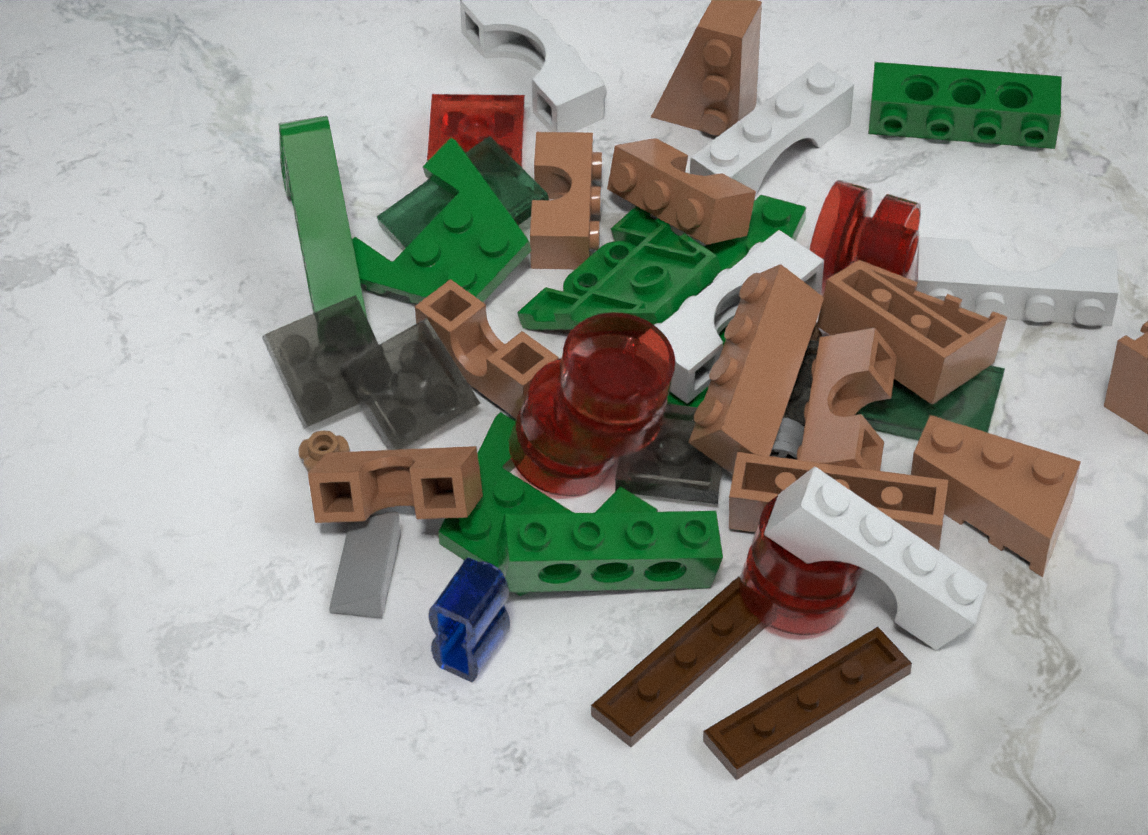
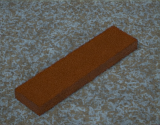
[591,576,778,747]
[703,627,912,780]

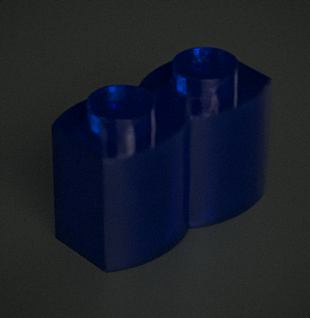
[428,557,510,682]

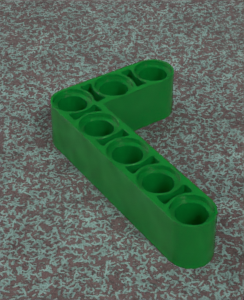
[278,115,371,353]

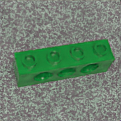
[868,62,1062,149]
[496,511,723,592]

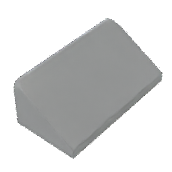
[329,512,401,618]

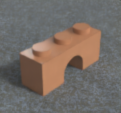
[530,132,602,270]
[607,138,756,245]
[415,279,560,425]
[797,328,897,471]
[308,446,483,523]

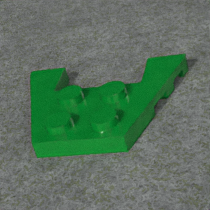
[352,138,532,304]
[517,206,722,330]
[438,412,658,597]

